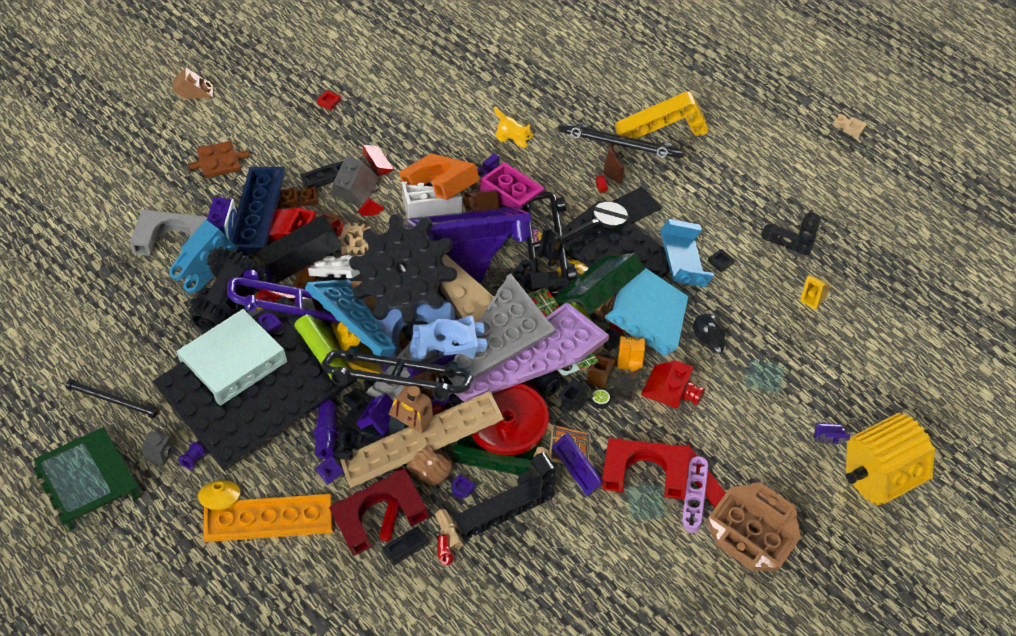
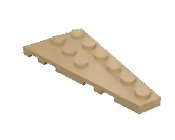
[439,254,494,322]

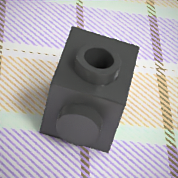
[141,430,173,466]

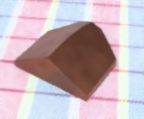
[603,144,624,184]

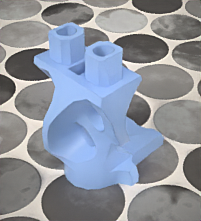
[409,316,487,362]

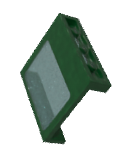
[553,253,646,314]
[33,427,141,531]

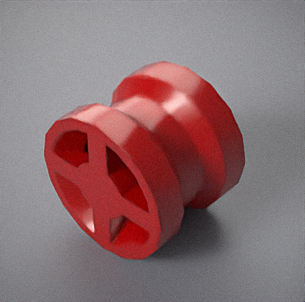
[682,382,705,406]

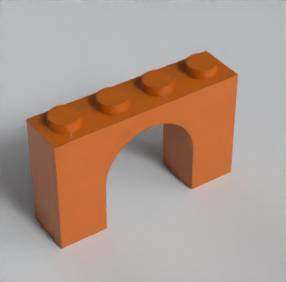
[399,153,480,200]

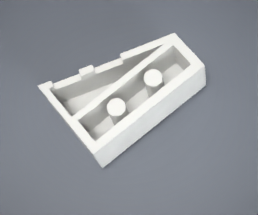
[401,181,462,218]

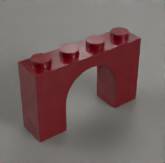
[329,469,430,556]

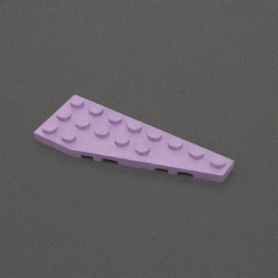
[454,303,609,402]

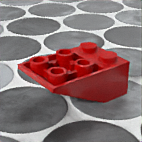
[267,207,316,244]

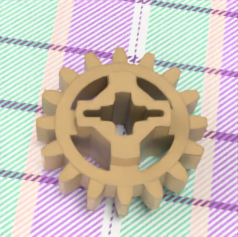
[338,223,371,256]

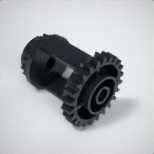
[189,247,267,332]

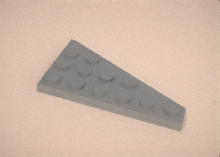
[449,274,555,385]

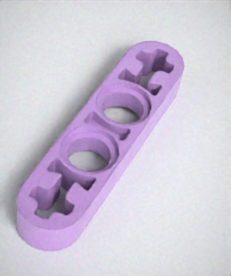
[683,456,708,533]

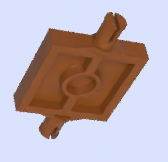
[188,141,249,178]

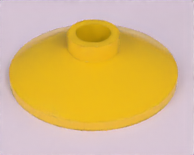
[198,480,241,510]

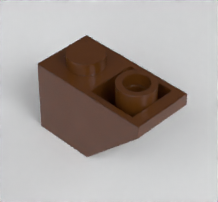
[462,190,499,211]
[587,352,617,389]

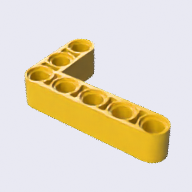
[615,92,708,139]

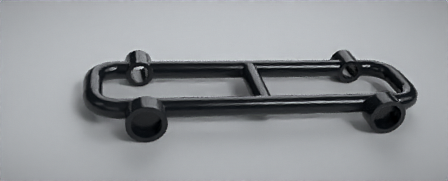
[558,122,685,158]
[520,191,578,297]
[321,346,473,401]

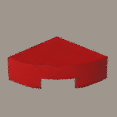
[358,197,384,216]

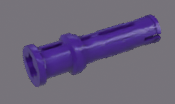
[178,440,206,470]

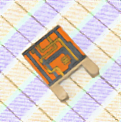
[534,423,590,464]

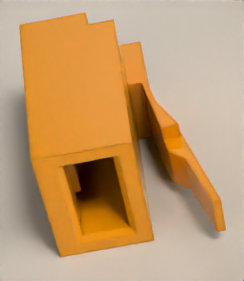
[617,336,645,380]

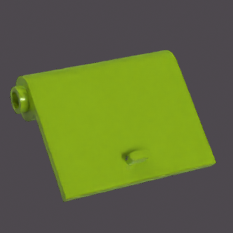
[294,315,364,382]

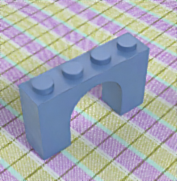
[372,302,456,358]

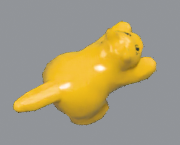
[493,107,533,148]

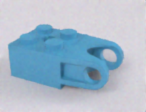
[169,220,238,294]

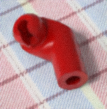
[437,535,454,566]

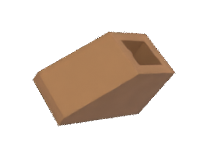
[172,68,213,99]

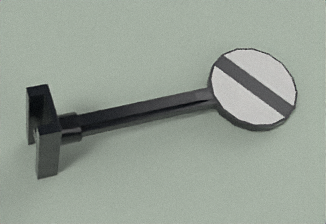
[538,201,629,267]

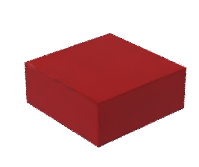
[317,90,341,110]

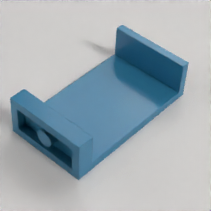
[660,219,714,287]

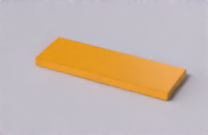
[203,494,333,542]

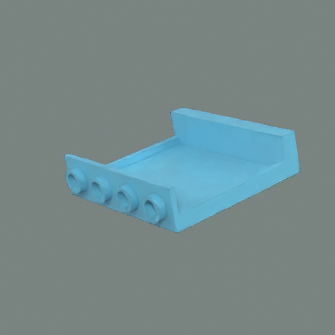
[605,269,688,356]

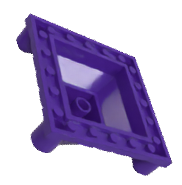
[404,207,531,283]

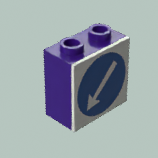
[207,198,237,239]

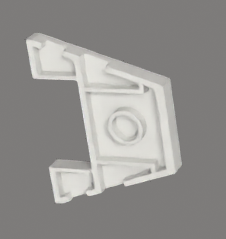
[308,254,365,278]

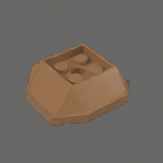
[706,482,801,571]

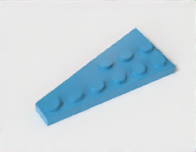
[305,280,396,357]

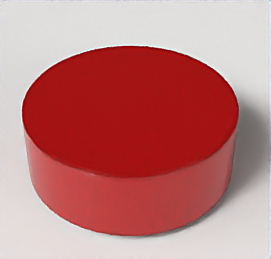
[595,175,607,193]

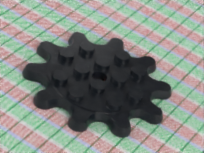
[349,214,457,324]

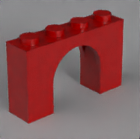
[602,438,690,500]

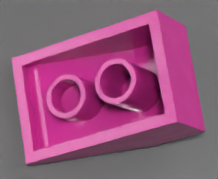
[480,162,545,208]

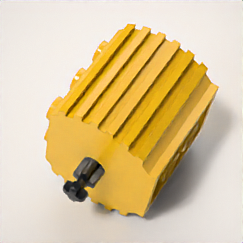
[845,413,935,505]

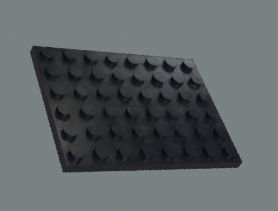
[152,296,357,471]

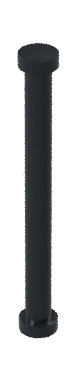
[66,378,158,419]

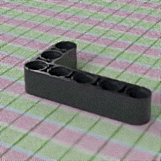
[456,452,557,538]

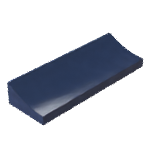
[229,167,286,255]

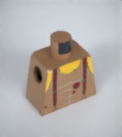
[389,386,433,433]

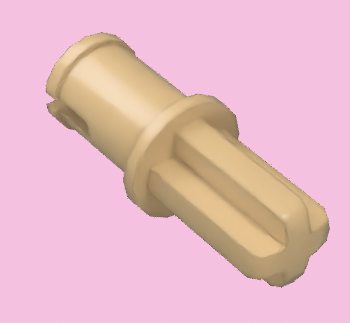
[435,509,463,550]

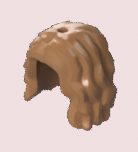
[406,445,453,486]

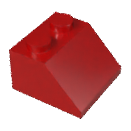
[641,360,694,409]

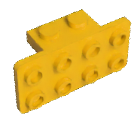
[331,322,383,374]

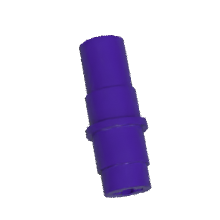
[314,400,338,459]

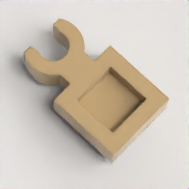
[834,114,867,138]

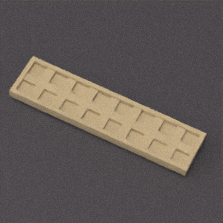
[340,391,503,488]

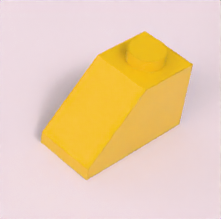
[800,275,830,310]

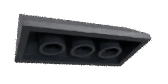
[258,215,342,284]

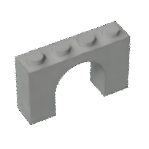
[130,210,207,256]

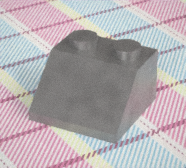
[331,155,378,206]

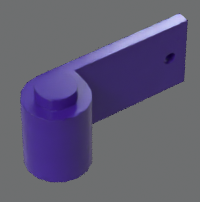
[814,422,850,445]

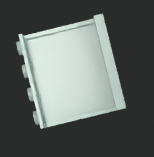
[176,309,287,406]

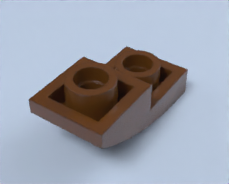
[279,186,319,207]

